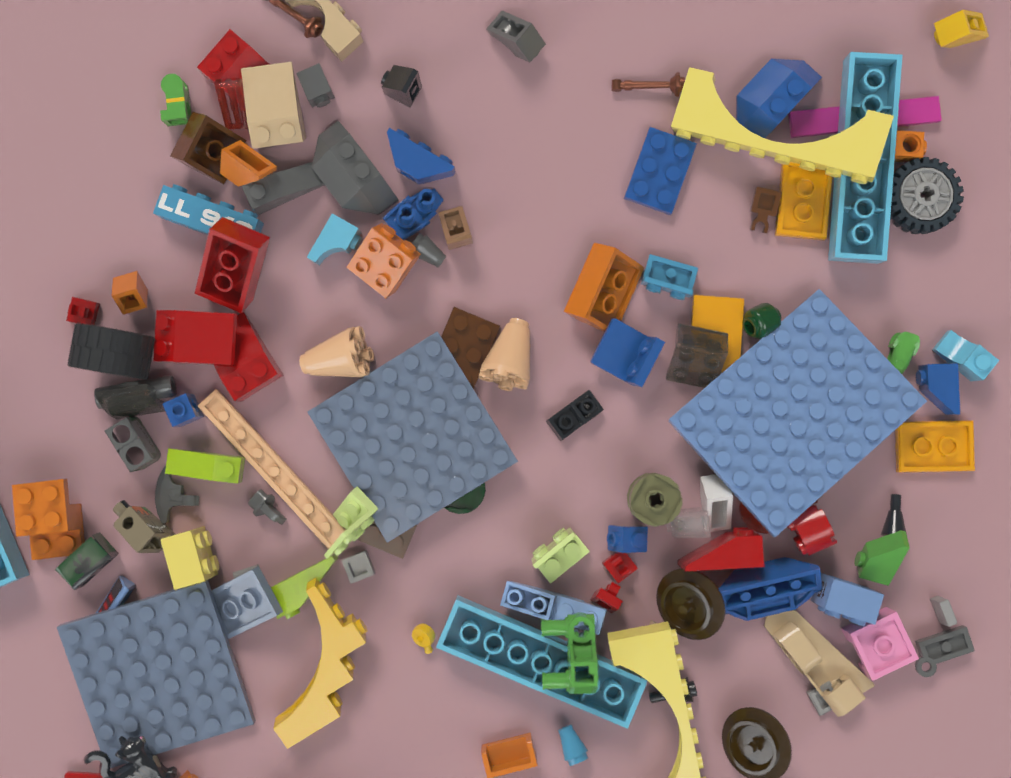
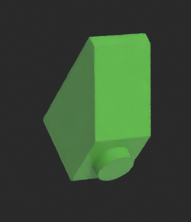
[854,530,910,586]

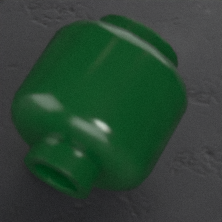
[742,303,781,339]

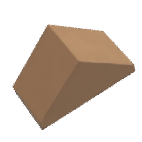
[438,206,473,250]

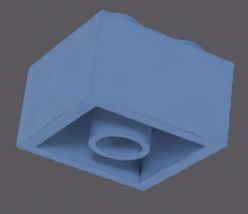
[811,573,884,626]

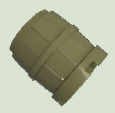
[627,473,683,526]

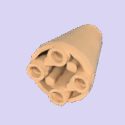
[478,318,530,391]
[299,326,374,377]

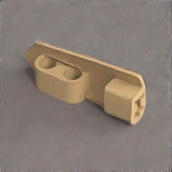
[764,610,875,717]

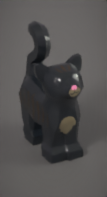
[84,736,177,778]

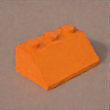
[563,243,645,332]

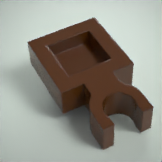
[750,187,782,233]

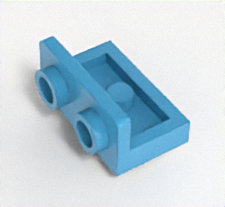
[641,254,698,300]

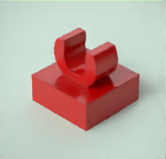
[66,297,100,325]
[602,552,638,583]
[590,582,623,613]

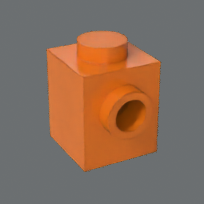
[111,271,148,315]

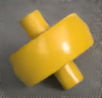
[412,623,435,654]

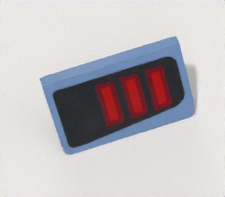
[96,575,136,613]

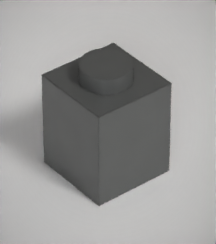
[296,63,335,108]

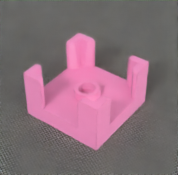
[841,607,919,681]

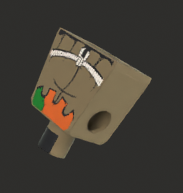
[113,500,175,553]

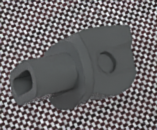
[248,489,287,525]

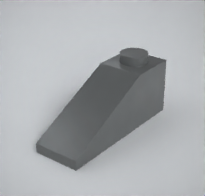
[242,162,325,215]

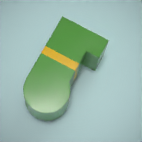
[160,74,192,126]

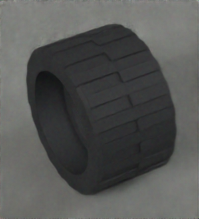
[67,323,155,380]

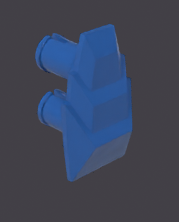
[383,188,444,240]

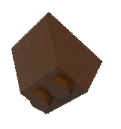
[170,112,247,184]

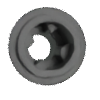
[412,233,446,268]

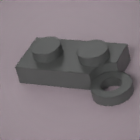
[915,625,975,677]

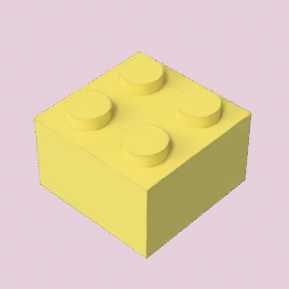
[160,526,219,590]

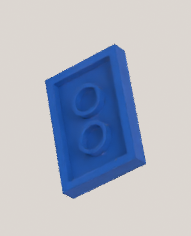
[624,127,697,215]

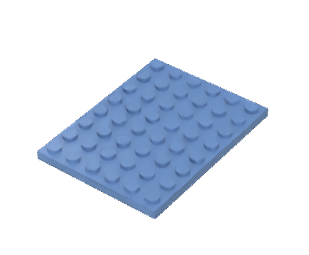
[668,289,927,538]

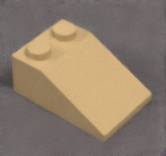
[241,61,306,149]

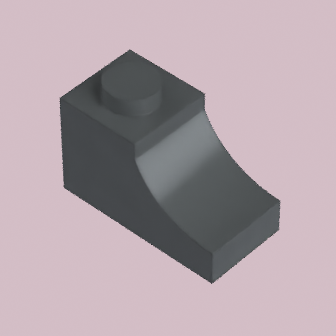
[486,11,546,63]

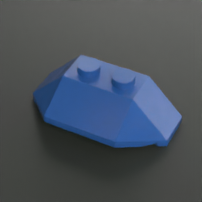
[736,59,822,138]
[718,557,822,621]

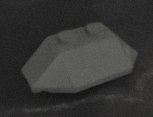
[312,121,399,215]

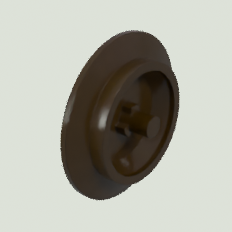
[656,568,725,640]
[722,707,792,778]

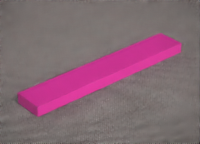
[788,96,942,138]

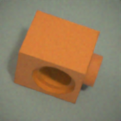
[895,130,927,163]

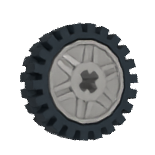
[890,157,964,235]

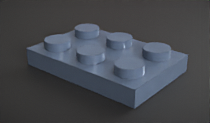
[212,566,283,639]

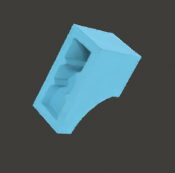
[307,213,362,266]
[932,330,1000,382]

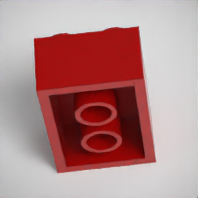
[194,217,270,314]

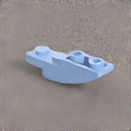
[500,581,607,635]

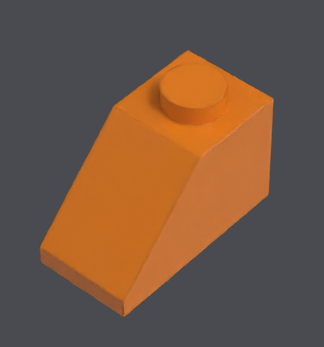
[220,140,277,187]

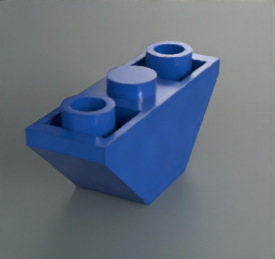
[387,128,456,185]

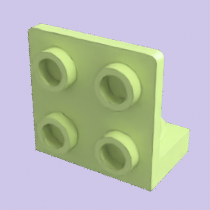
[324,486,379,559]
[531,527,590,584]

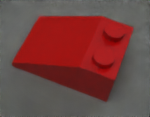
[197,29,269,111]
[153,310,237,365]
[214,312,284,402]
[677,527,764,571]

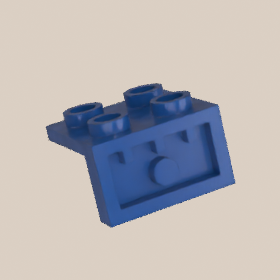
[590,318,665,388]

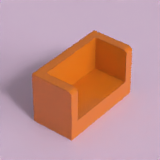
[481,732,538,778]

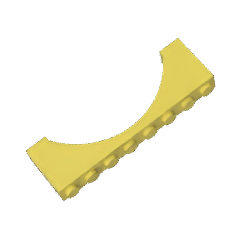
[671,67,894,184]
[607,621,706,778]

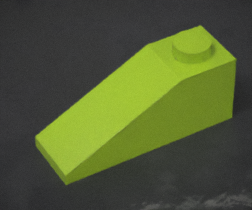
[165,448,245,484]
[270,554,338,619]

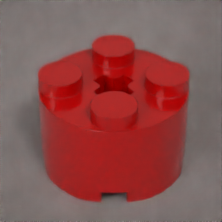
[787,500,837,556]

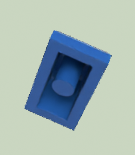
[916,363,960,415]

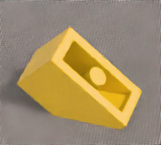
[934,10,989,48]

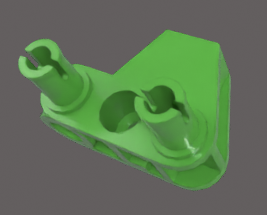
[541,612,598,694]

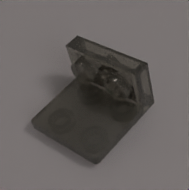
[666,323,728,388]

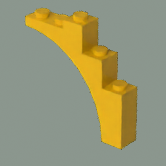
[273,578,368,749]

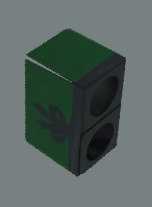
[55,532,119,590]

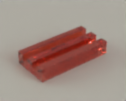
[214,78,248,129]

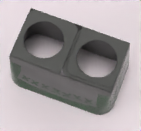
[105,416,161,472]

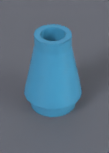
[558,724,588,766]

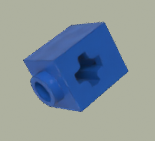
[163,393,204,427]

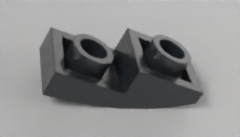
[546,390,604,441]

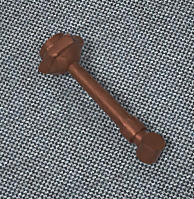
[265,0,323,38]
[612,72,685,97]

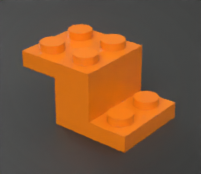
[12,479,85,560]

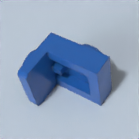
[607,525,648,553]

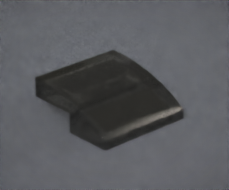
[95,384,165,419]

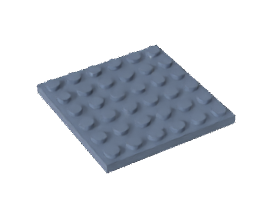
[307,331,518,543]
[57,580,256,768]

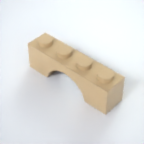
[284,0,363,62]

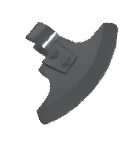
[155,466,199,524]

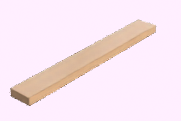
[198,389,346,554]

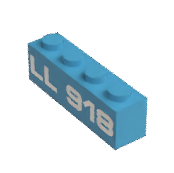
[153,184,264,235]

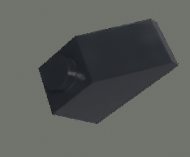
[381,65,422,108]

